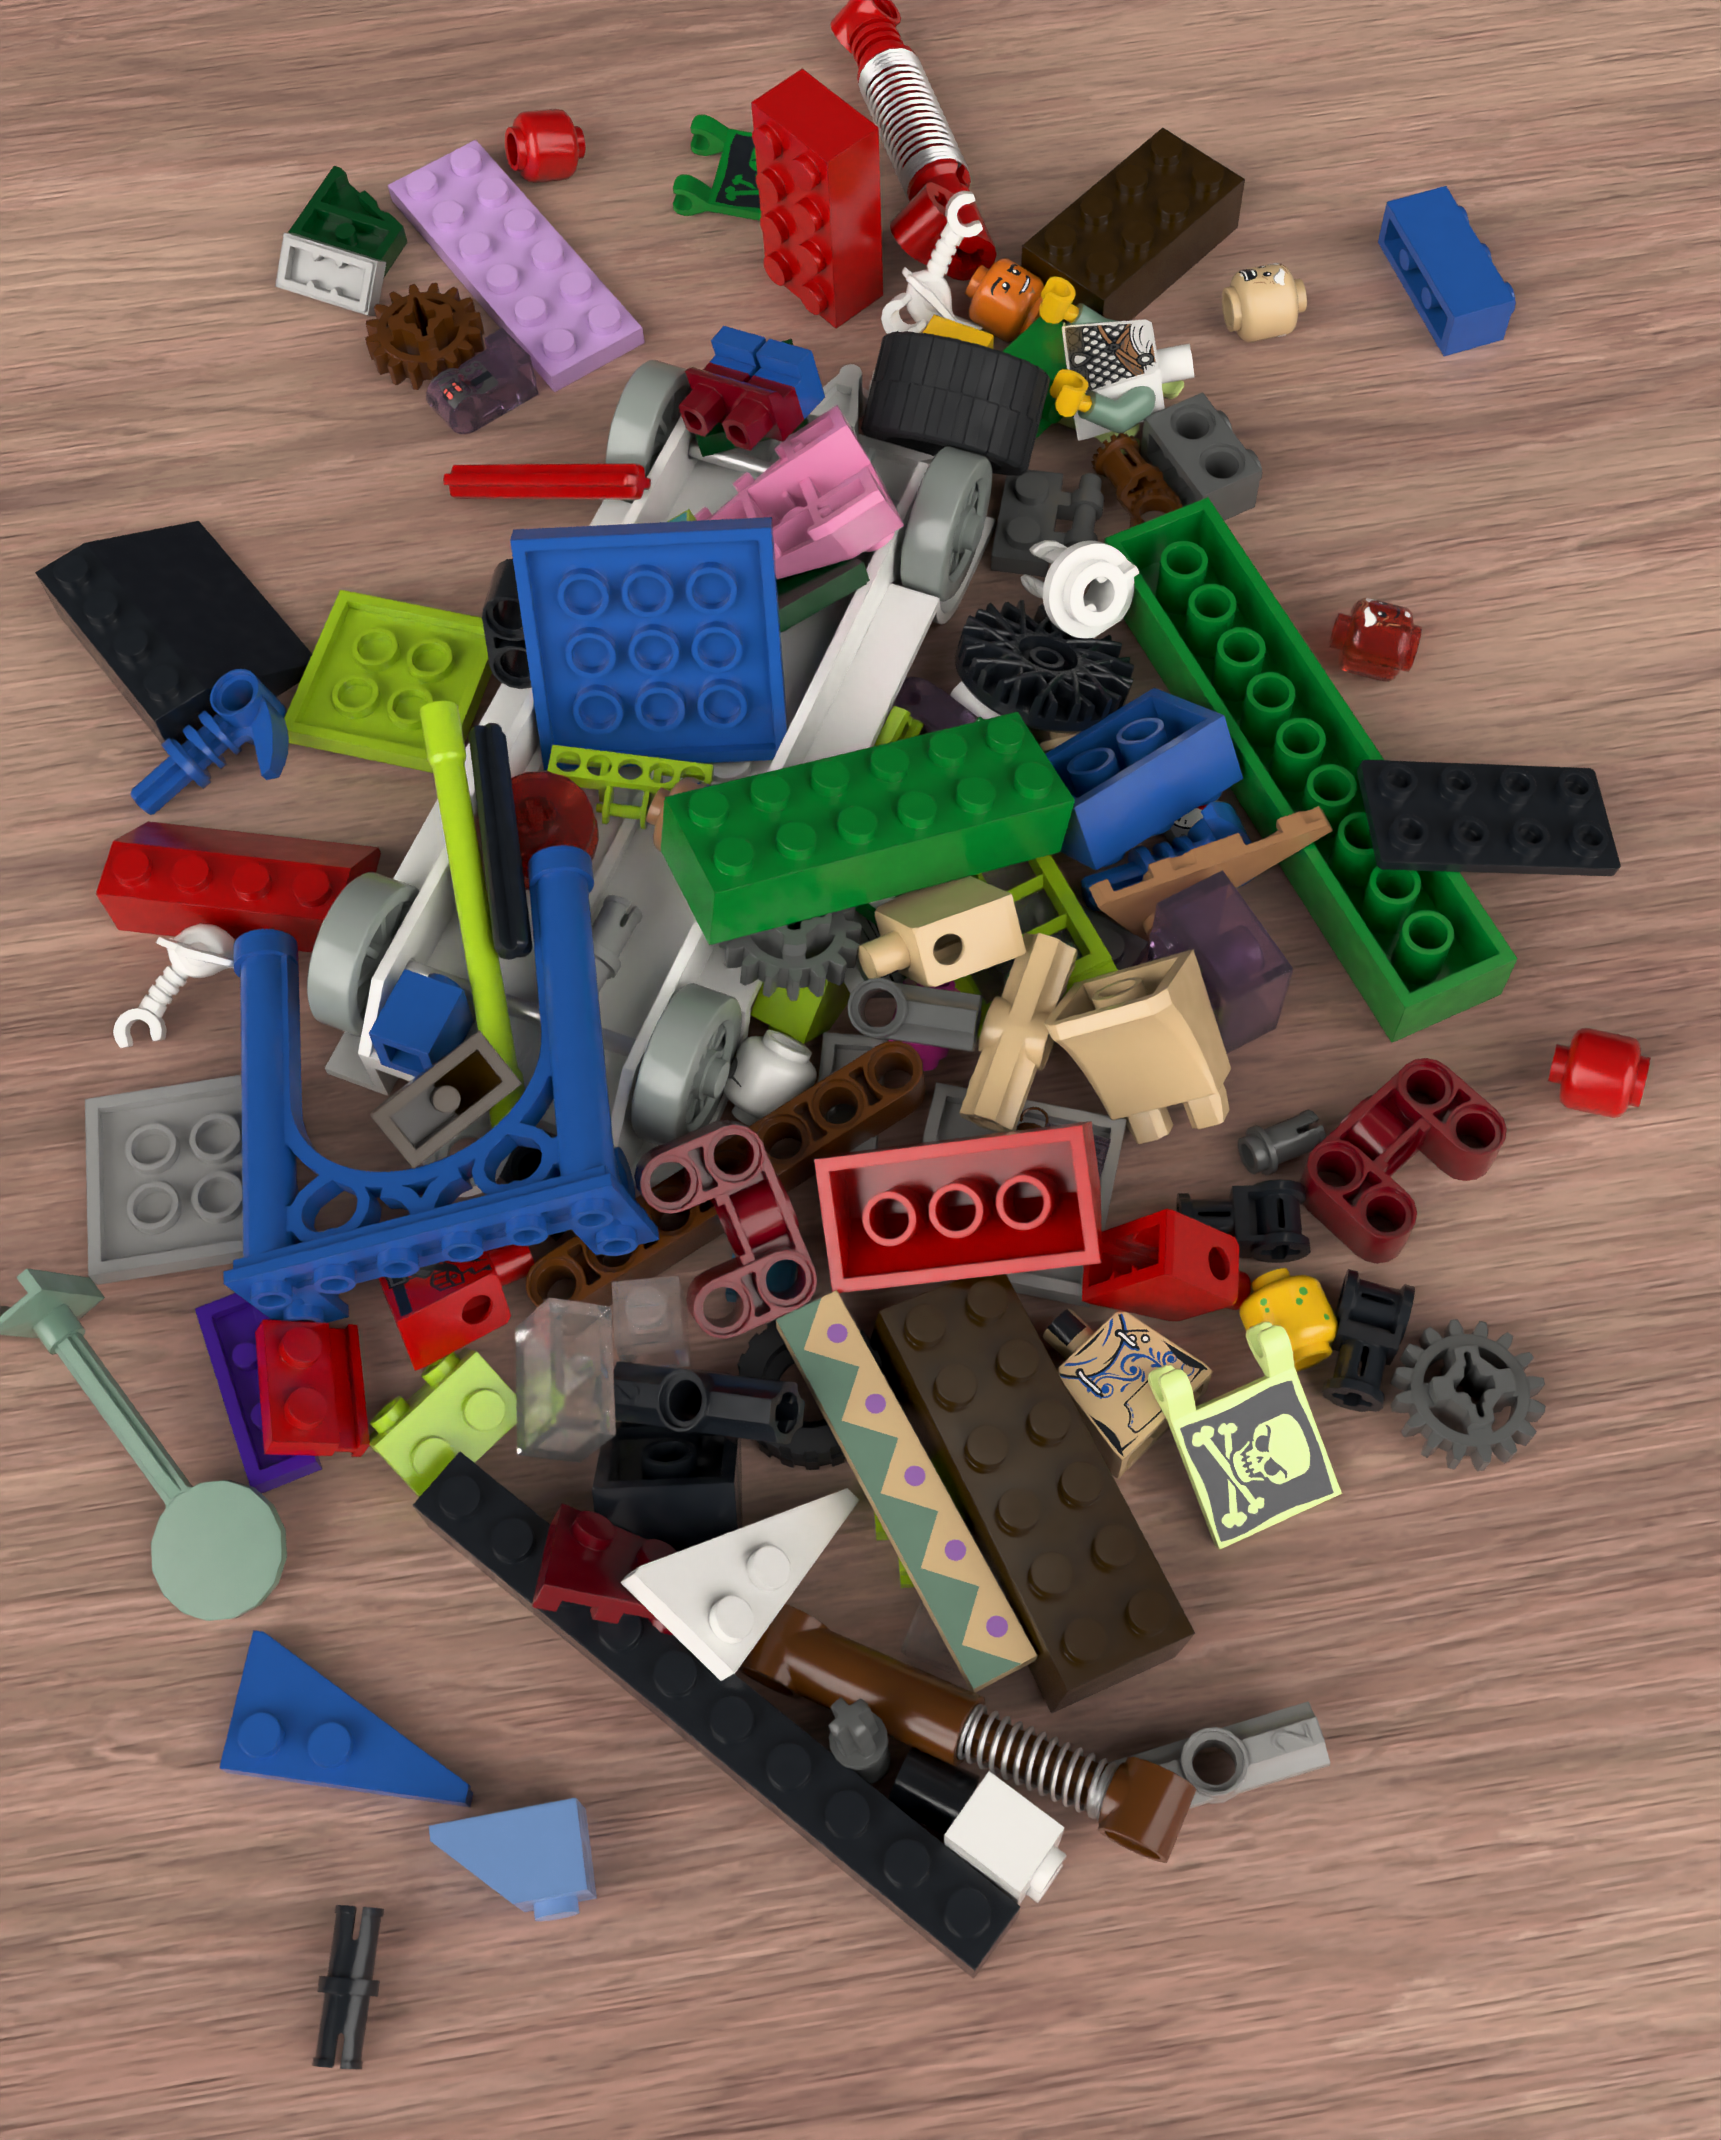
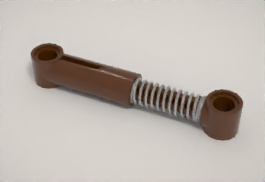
[738,1604,1197,1863]

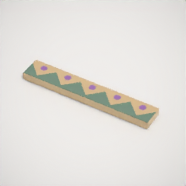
[776,1290,1037,1693]

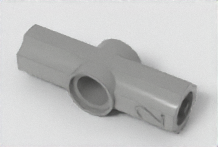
[1108,1701,1330,1809]

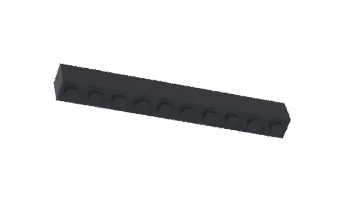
[412,1452,1021,1979]

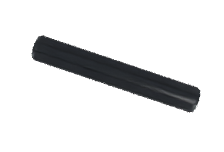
[469,723,533,960]

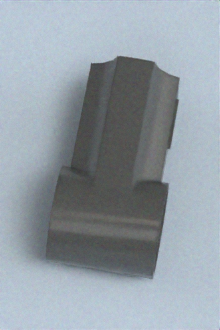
[848,978,983,1052]

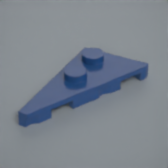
[219,1630,473,1807]

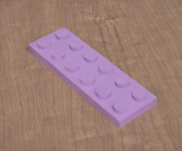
[388,140,645,392]

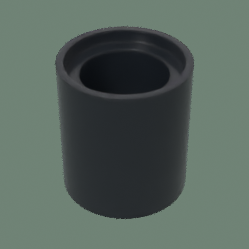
[888,1747,980,1835]

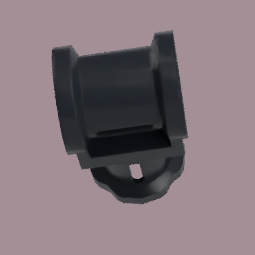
[1176,1179,1311,1263]
[1322,1269,1415,1412]

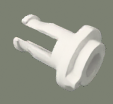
[1020,540,1139,639]

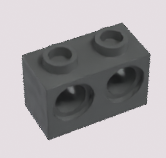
[1140,392,1262,521]

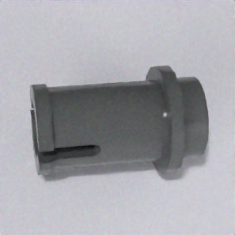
[1238,1109,1326,1176]

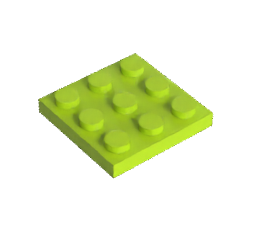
[284,590,492,773]

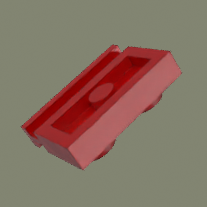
[255,1319,370,1457]

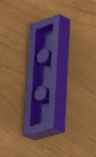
[195,1293,322,1494]

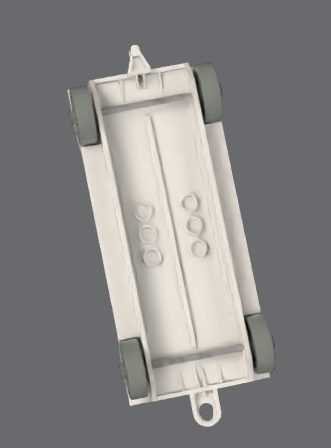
[307,360,996,1197]

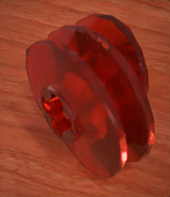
[479,771,599,890]

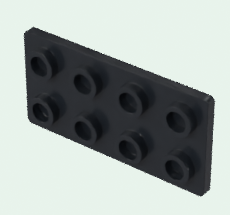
[1357,760,1621,876]

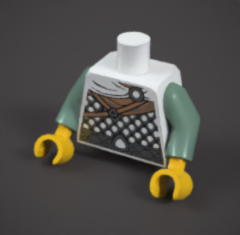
[1039,276,1194,441]

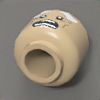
[1222,263,1307,343]

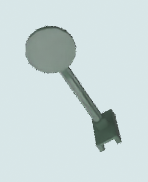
[0,1268,287,1621]

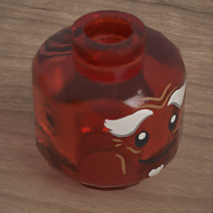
[1329,598,1422,682]

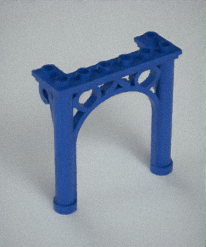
[223,845,659,1323]

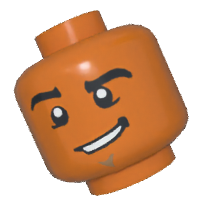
[965,258,1044,342]

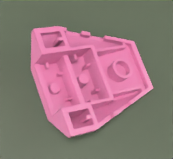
[694,405,904,579]

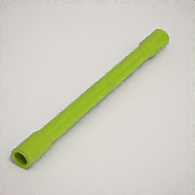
[420,700,526,1128]

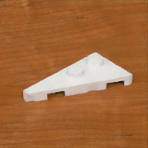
[620,1488,859,1681]

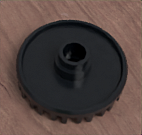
[955,600,1134,733]

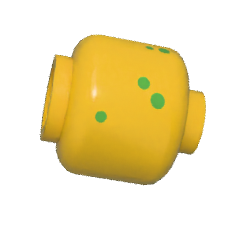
[1239,1268,1339,1372]

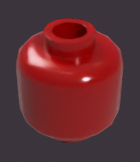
[505,109,586,183]
[1548,1028,1651,1118]

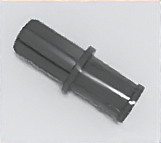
[828,1697,891,1784]

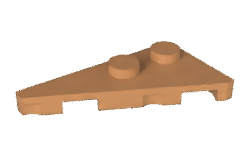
[1089,806,1333,941]

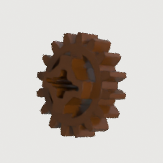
[365,283,485,390]

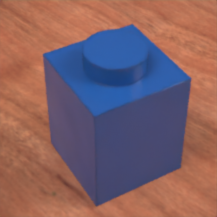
[369,969,474,1077]

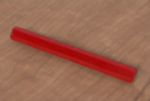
[443,463,651,500]

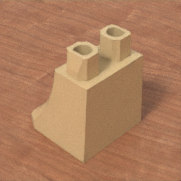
[1044,949,1231,1144]

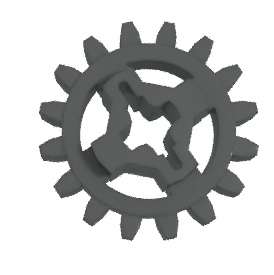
[719,907,862,1001]
[1390,1319,1546,1471]

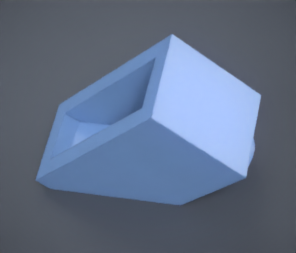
[429,1798,597,1921]

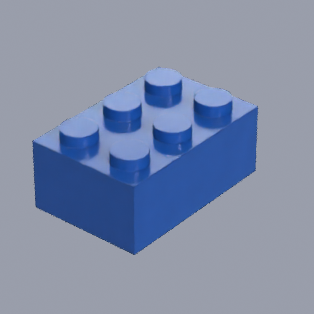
[1045,688,1243,871]

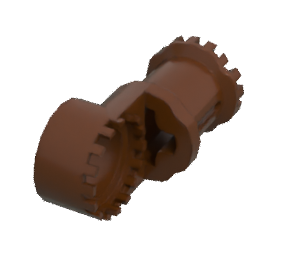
[1091,433,1182,528]

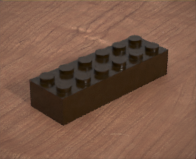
[870,1274,1195,1714]

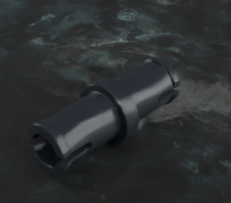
[312,1905,384,2069]

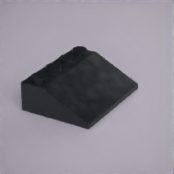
[35,521,312,745]

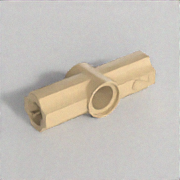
[959,933,1078,1133]

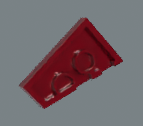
[532,1503,677,1635]

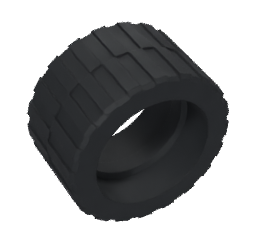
[861,331,1050,476]

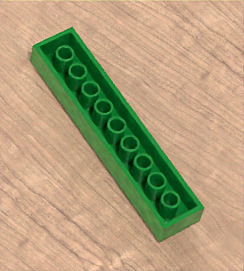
[1104,497,1518,1043]

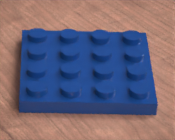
[510,517,788,771]

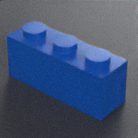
[1378,186,1516,356]

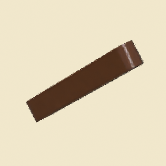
[525,1041,925,1327]

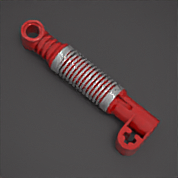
[830,0,997,281]

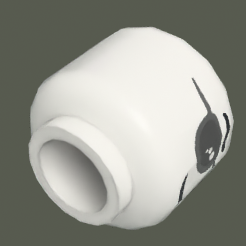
[723,1030,817,1126]

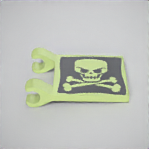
[1148,1322,1342,1549]

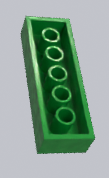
[661,712,1075,945]

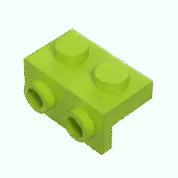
[369,1348,530,1497]

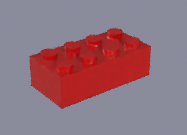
[751,68,883,329]

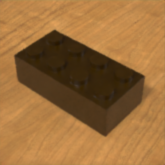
[1021,128,1245,323]

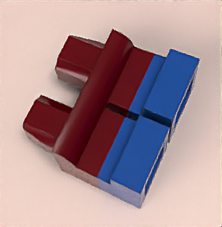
[679,326,825,451]

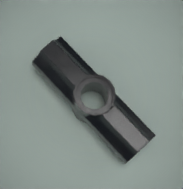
[601,1361,805,1444]

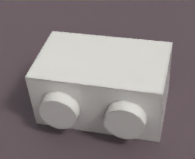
[944,1771,1067,1905]

